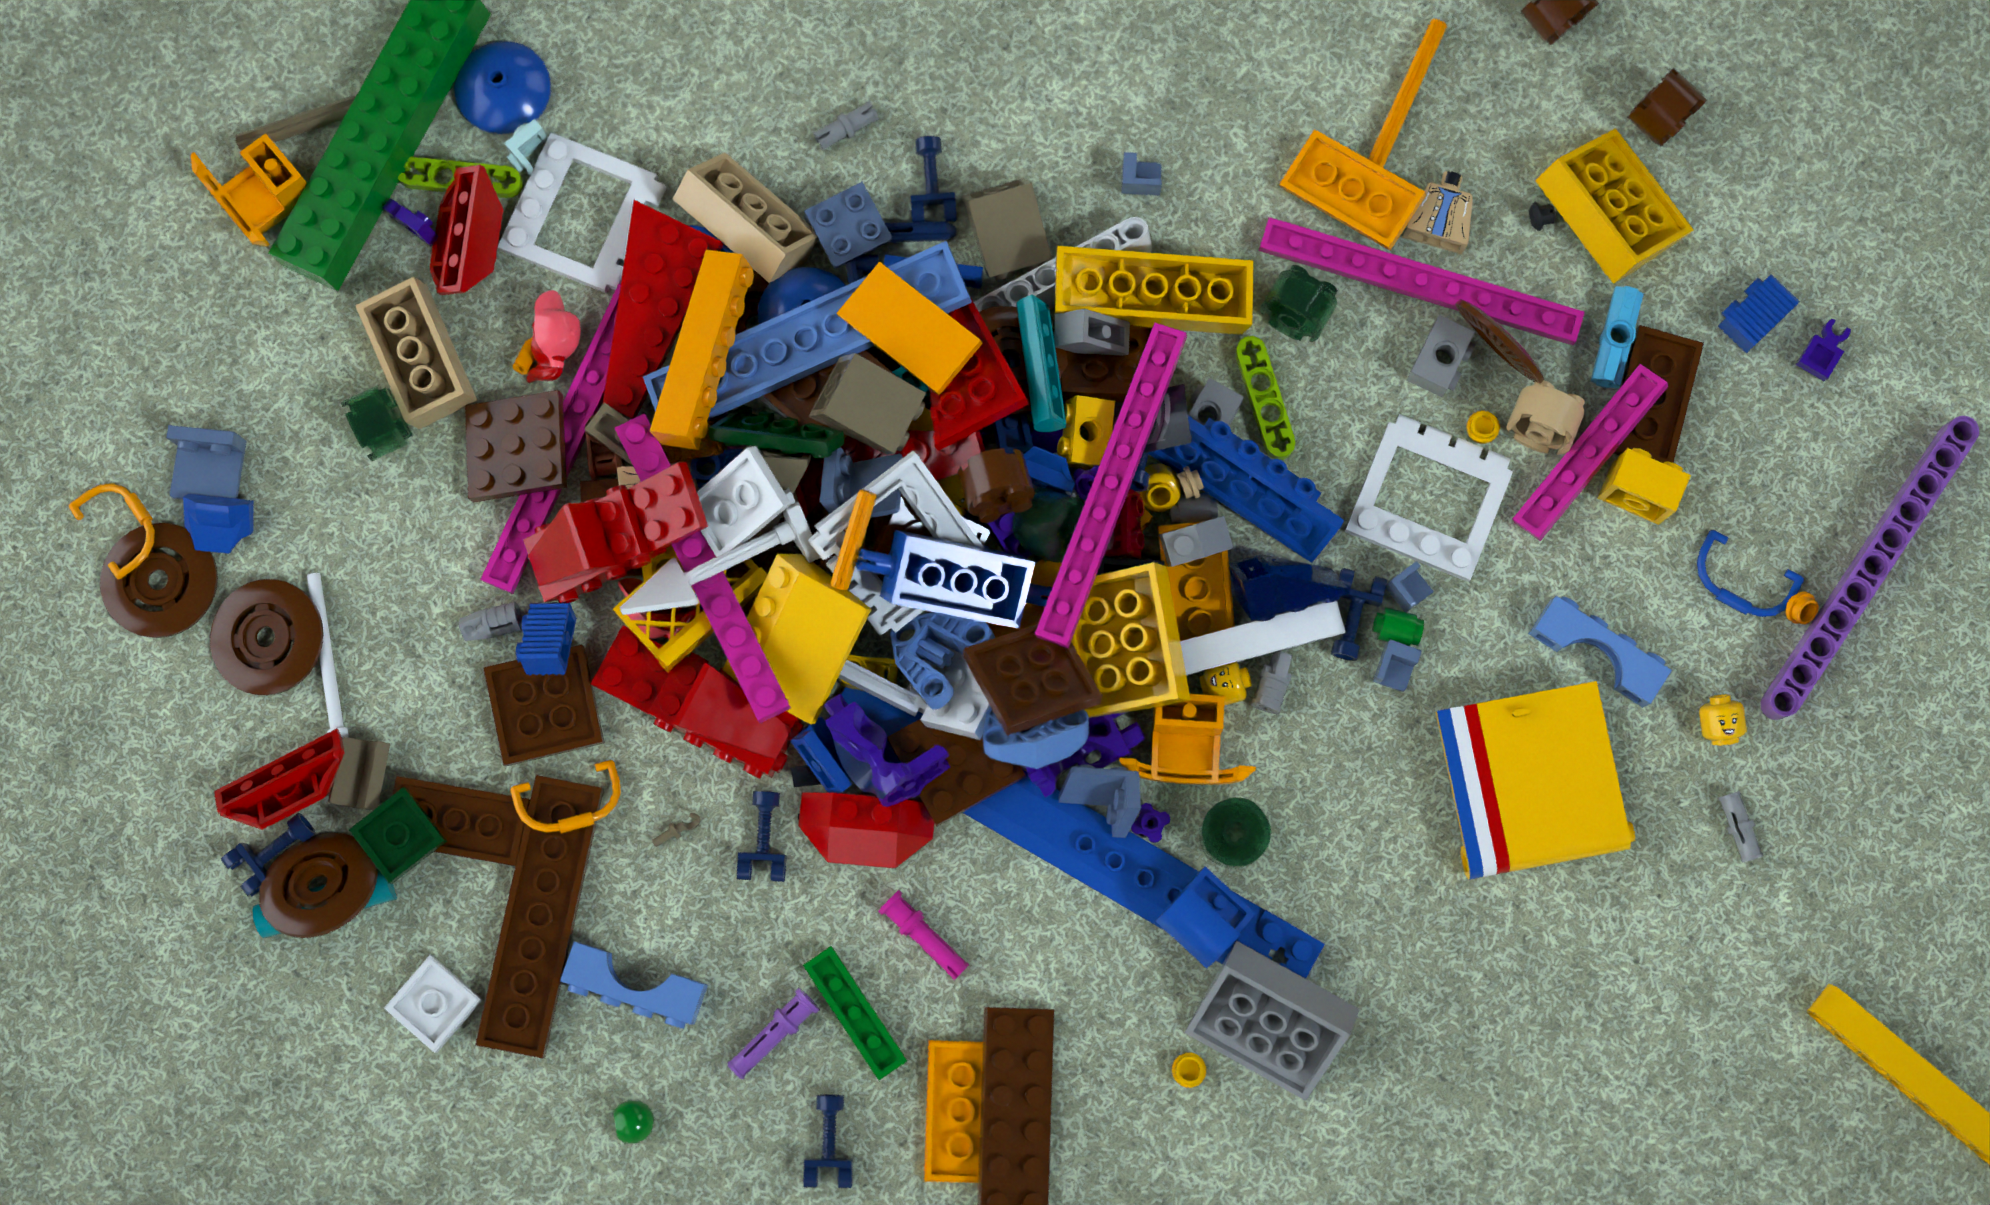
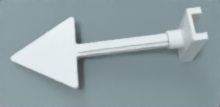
[620,489,821,615]

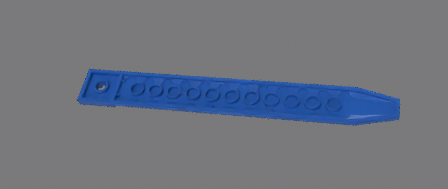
[829,687,1325,979]

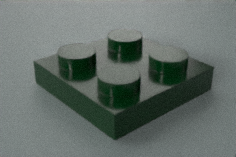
[349,787,447,884]

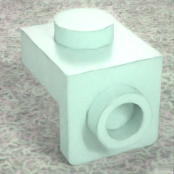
[504,119,548,176]

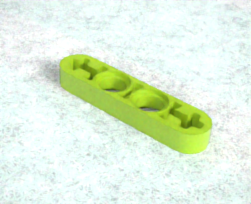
[398,157,523,198]
[1235,336,1296,460]

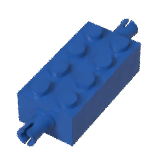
[856,530,1053,628]

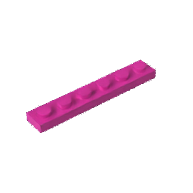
[1512,364,1668,541]

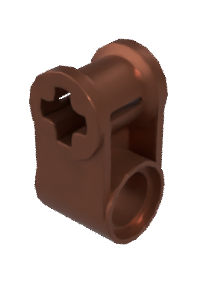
[585,415,625,480]

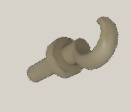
[652,813,700,847]

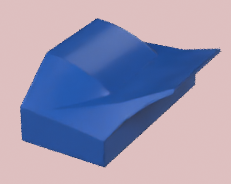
[1023,446,1075,500]
[183,494,254,554]

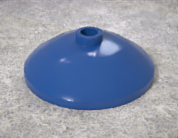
[454,41,551,134]
[758,267,846,324]

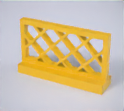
[613,554,767,672]

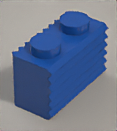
[1718,274,1800,353]
[516,603,577,676]

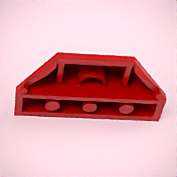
[429,165,503,295]
[214,729,345,830]
[798,792,935,869]

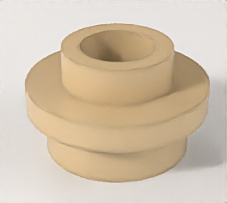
[1177,466,1204,499]

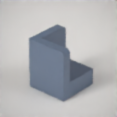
[1121,152,1162,196]
[1386,561,1434,612]
[1373,640,1422,692]

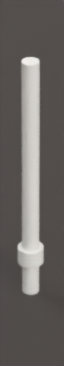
[307,573,349,738]

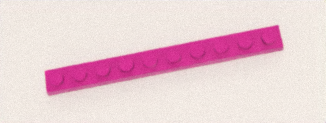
[1258,217,1585,346]
[480,283,621,594]
[1035,323,1187,648]
[615,413,791,723]

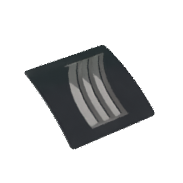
[1143,384,1192,453]

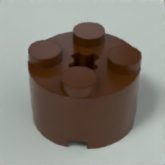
[1520,0,1599,46]
[1627,68,1707,147]
[958,448,1035,523]

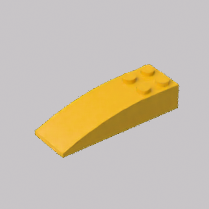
[1055,246,1254,335]

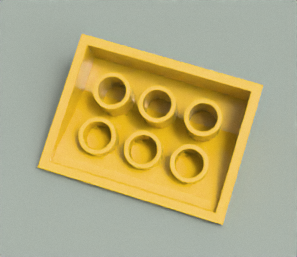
[1535,128,1694,284]
[723,554,871,724]
[1071,562,1191,718]

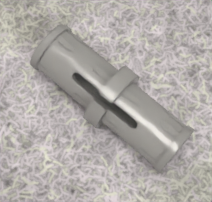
[813,101,879,151]
[1718,791,1764,863]

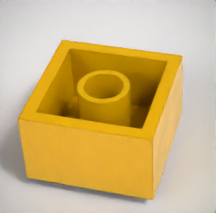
[1597,448,1691,525]

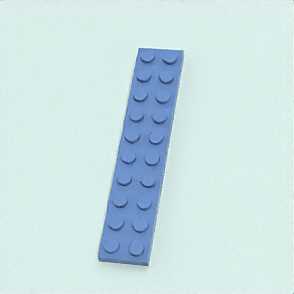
[643,241,972,420]

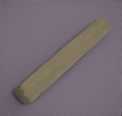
[235,96,356,151]

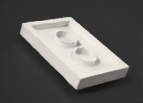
[697,446,791,557]
[920,638,991,740]

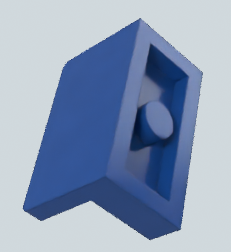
[790,717,852,793]

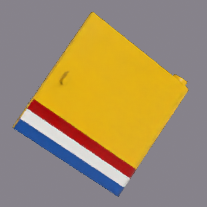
[1436,681,1635,880]

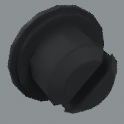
[1529,202,1556,231]

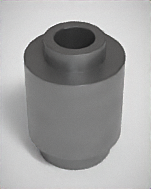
[1169,492,1218,525]

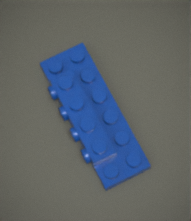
[1149,415,1345,563]

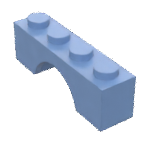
[1528,596,1672,708]
[560,942,708,1029]

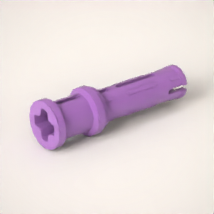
[727,988,820,1079]

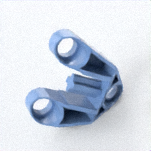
[890,612,995,710]
[983,707,1089,769]

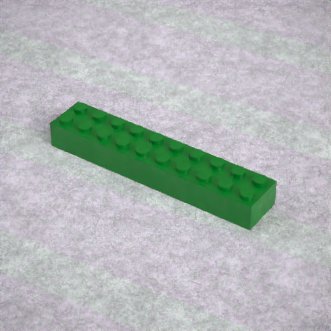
[268,0,491,291]

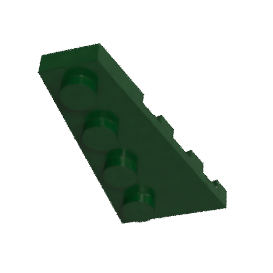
[709,405,844,458]

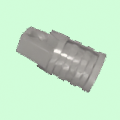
[459,601,522,641]
[1251,651,1292,714]

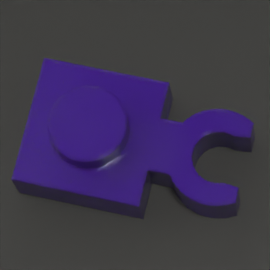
[382,198,439,246]
[1795,318,1851,381]

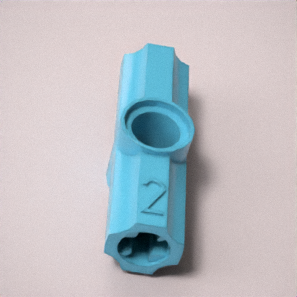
[1591,286,1644,389]

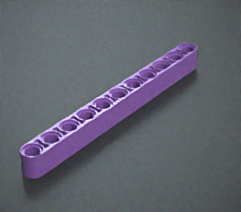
[1761,416,1979,720]

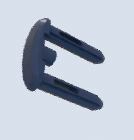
[846,221,957,284]

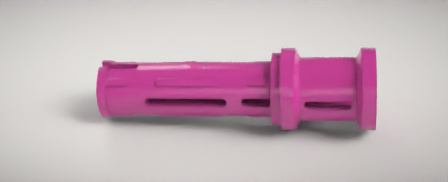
[878,890,969,980]

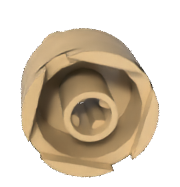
[1506,380,1585,454]

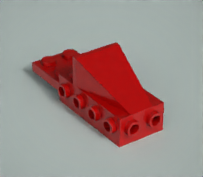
[523,462,709,603]
[591,625,804,779]

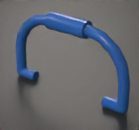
[1697,530,1804,617]

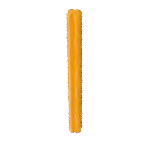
[1368,19,1447,167]

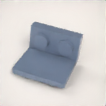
[804,182,892,268]
[166,425,247,500]
[820,447,903,518]
[1059,764,1141,838]

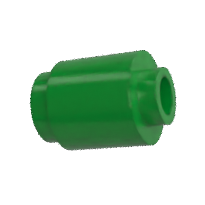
[1372,607,1424,646]

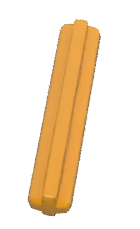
[831,489,876,590]

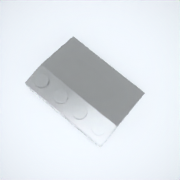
[1184,941,1359,1101]

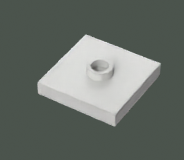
[384,955,483,1053]

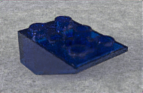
[1229,554,1349,621]

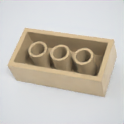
[673,152,819,283]
[355,276,477,429]

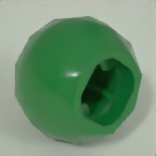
[614,1100,654,1144]

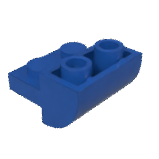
[1156,866,1256,968]

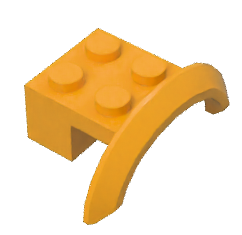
[191,133,307,247]
[1119,694,1256,785]

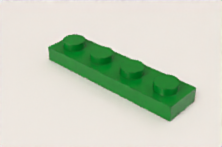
[803,946,908,1081]

